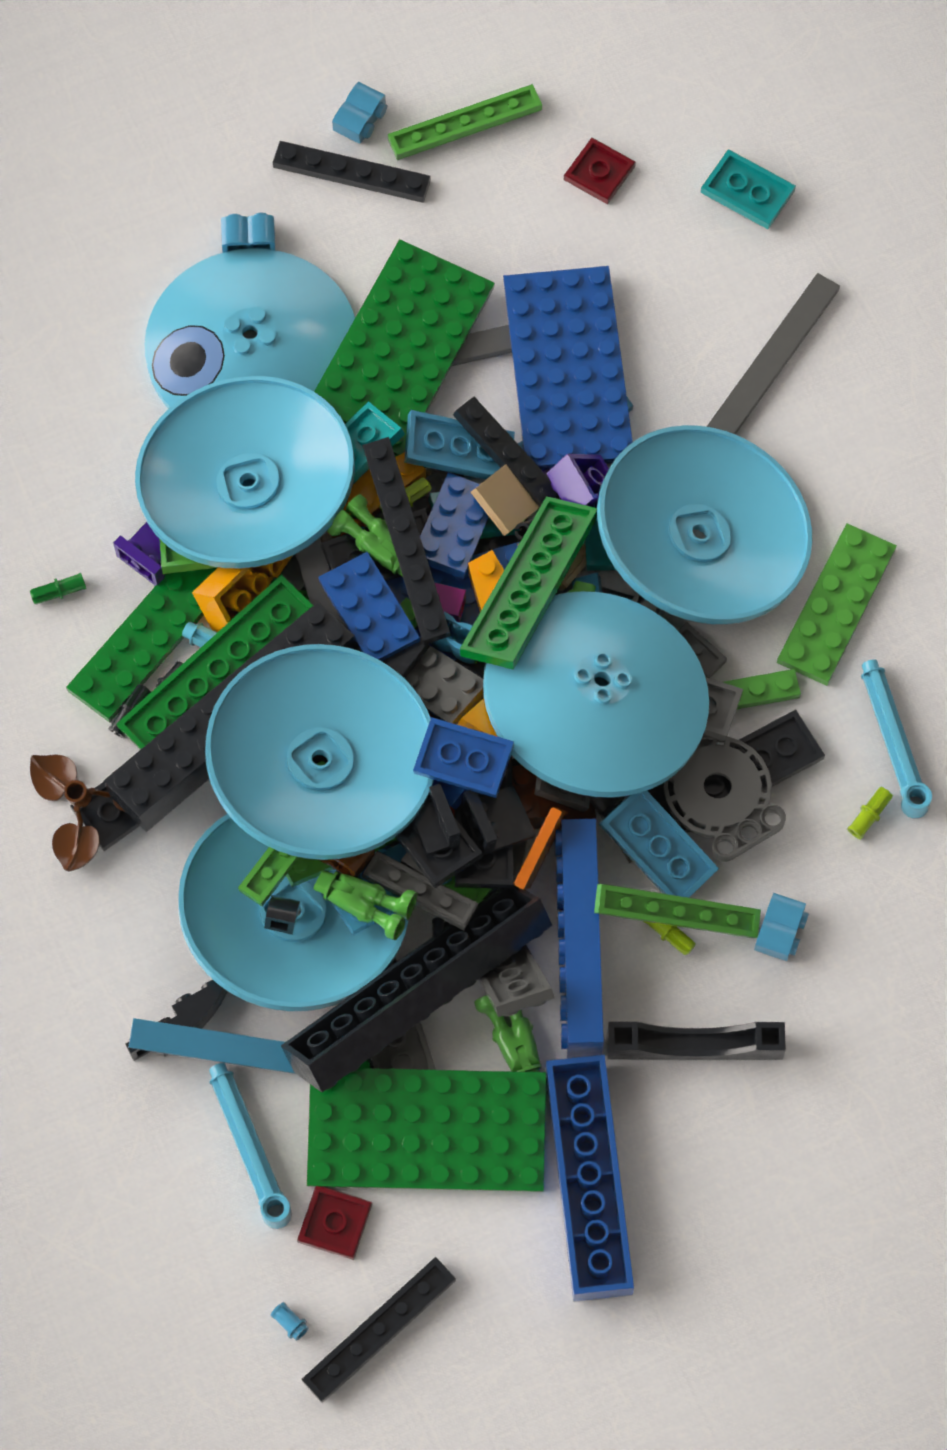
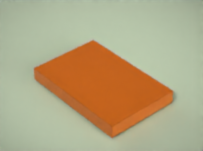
[514,807,568,890]

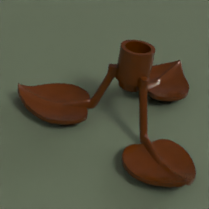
[30,754,125,872]

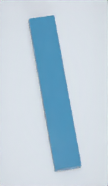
[128,1018,296,1074]

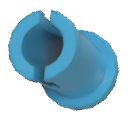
[270,1302,309,1341]

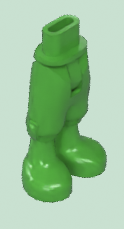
[327,494,403,577]
[313,870,418,941]
[474,995,542,1072]

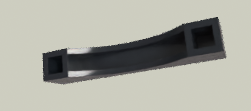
[607,1022,786,1060]

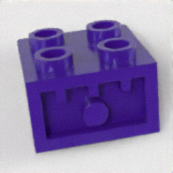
[113,522,165,586]

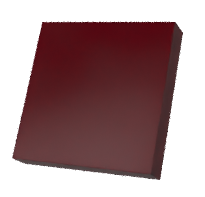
[563,137,636,205]
[297,1186,373,1260]

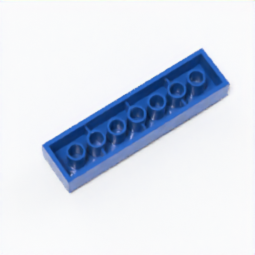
[555,819,604,1059]
[546,1055,634,1302]

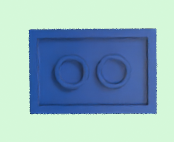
[413,717,515,798]

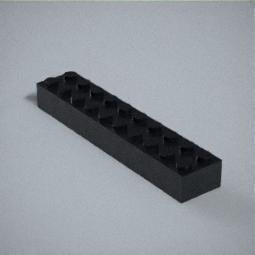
[103,602,358,832]
[281,883,552,1093]

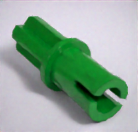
[30,572,86,605]

